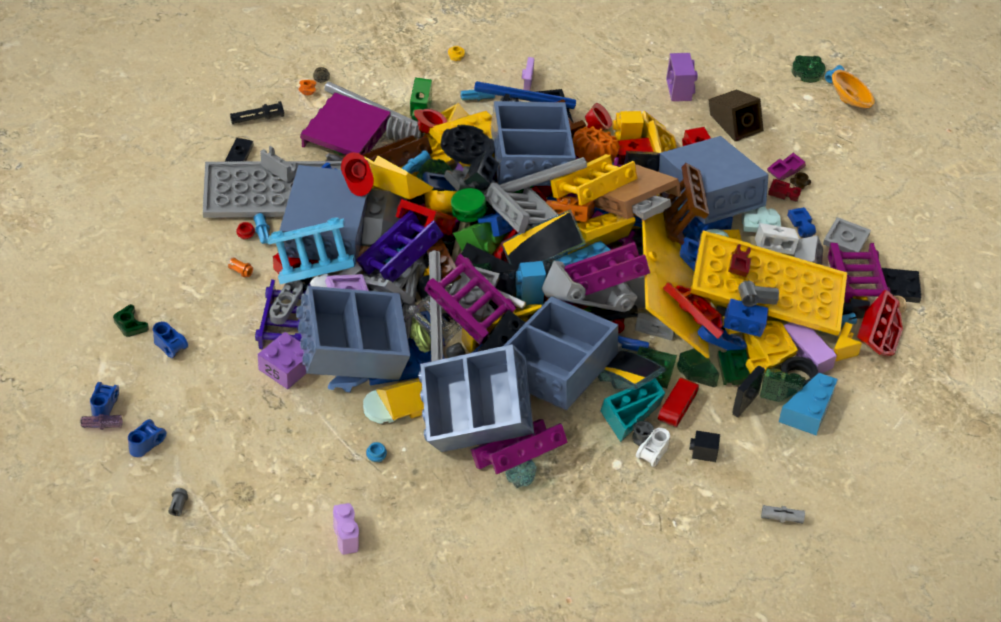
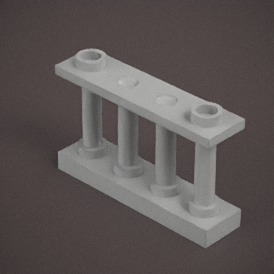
[485,183,559,233]

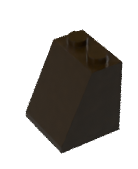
[708,89,764,141]

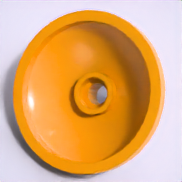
[832,70,875,108]

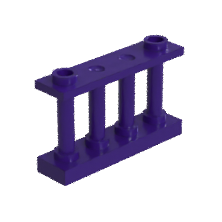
[356,210,443,283]
[255,279,311,349]

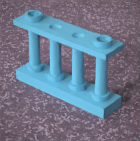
[268,217,356,284]

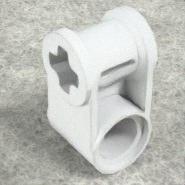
[636,428,670,467]

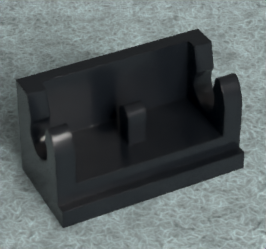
[464,151,499,190]

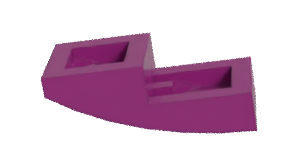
[767,152,806,180]

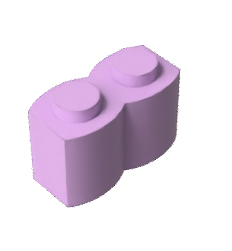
[333,503,359,555]

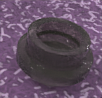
[313,67,330,83]

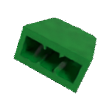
[410,77,432,122]

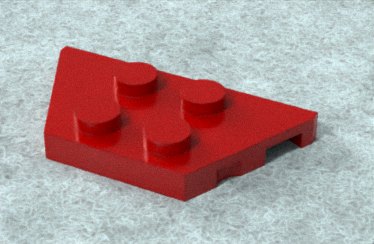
[663,282,724,339]

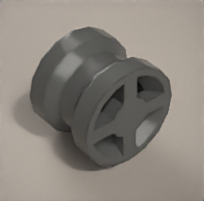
[632,421,654,446]

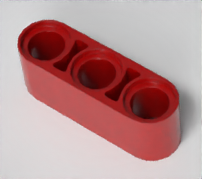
[658,377,699,428]

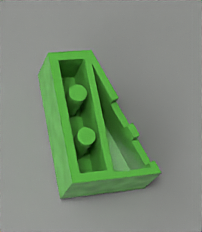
[453,222,507,255]

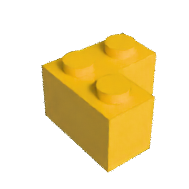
[612,111,643,141]

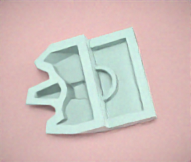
[742,206,781,232]

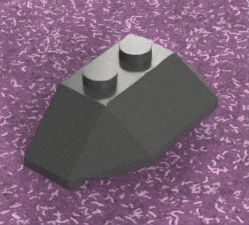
[361,188,406,247]

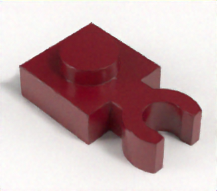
[768,179,802,202]
[728,244,751,277]

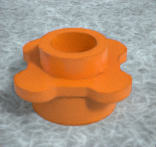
[299,80,316,95]

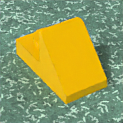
[834,322,862,362]

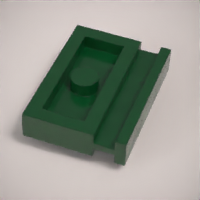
[717,350,750,385]

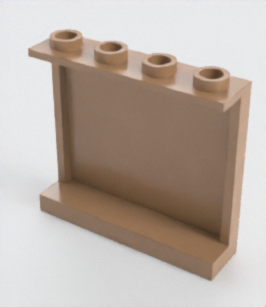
[595,164,681,219]

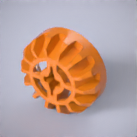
[572,126,620,163]

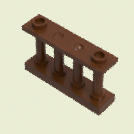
[363,135,433,167]
[660,162,709,245]

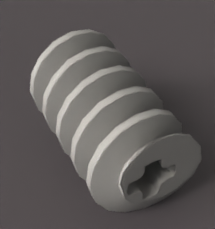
[386,117,424,141]

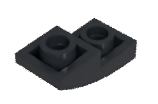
[842,298,870,320]

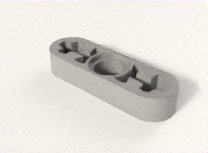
[270,280,303,325]

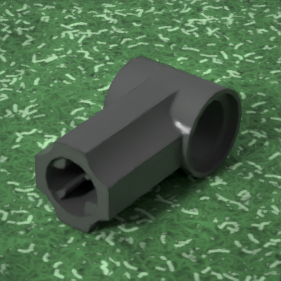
[738,281,779,307]

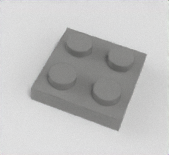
[823,217,871,252]

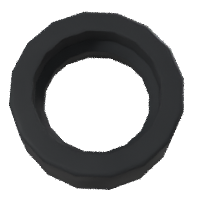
[779,356,818,393]

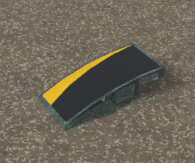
[501,209,586,278]
[598,350,666,389]

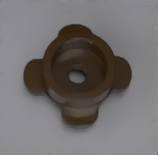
[790,172,811,189]

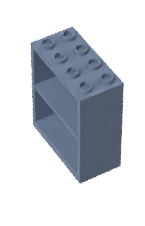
[491,101,576,186]
[659,136,769,224]
[279,165,373,264]
[296,286,410,380]
[504,296,618,410]
[419,344,534,452]

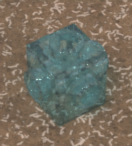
[505,459,537,489]

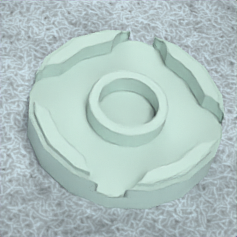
[363,390,397,423]

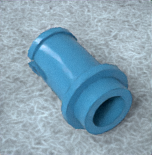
[825,65,845,83]

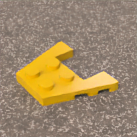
[721,316,798,374]

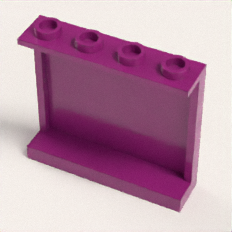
[300,92,391,155]

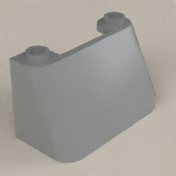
[542,260,637,312]

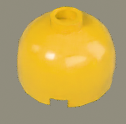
[424,190,457,214]

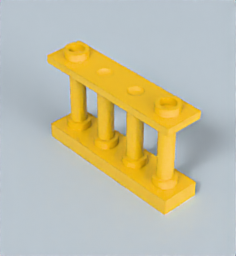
[550,154,638,206]

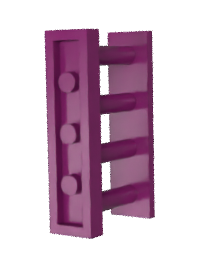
[564,242,650,296]
[827,243,890,303]
[425,254,516,344]
[470,419,568,474]

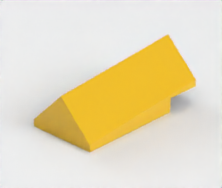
[641,111,677,172]
[365,156,433,199]
[560,213,635,257]
[376,378,424,420]

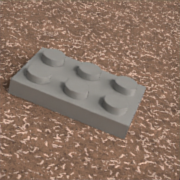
[449,267,500,321]

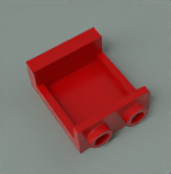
[396,199,457,235]

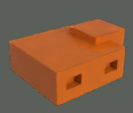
[546,196,595,222]

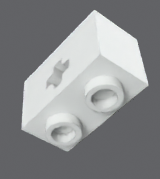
[755,223,799,255]

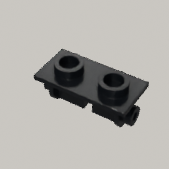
[496,270,517,308]

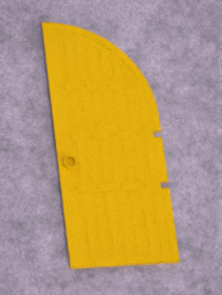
[642,195,709,358]

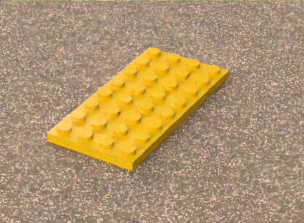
[691,230,847,336]

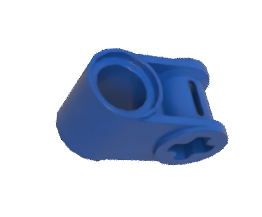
[153,321,188,358]
[90,382,119,420]
[128,419,167,457]

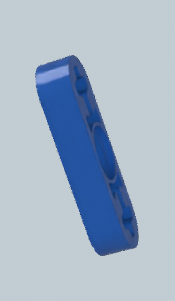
[697,325,747,350]

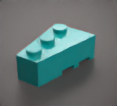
[600,377,665,442]

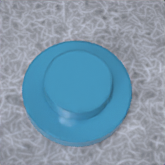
[366,442,387,462]

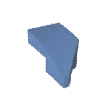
[328,376,368,393]

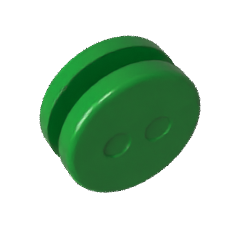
[451,188,487,222]

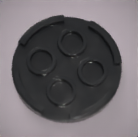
[440,125,495,164]

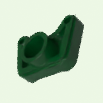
[113,304,149,337]

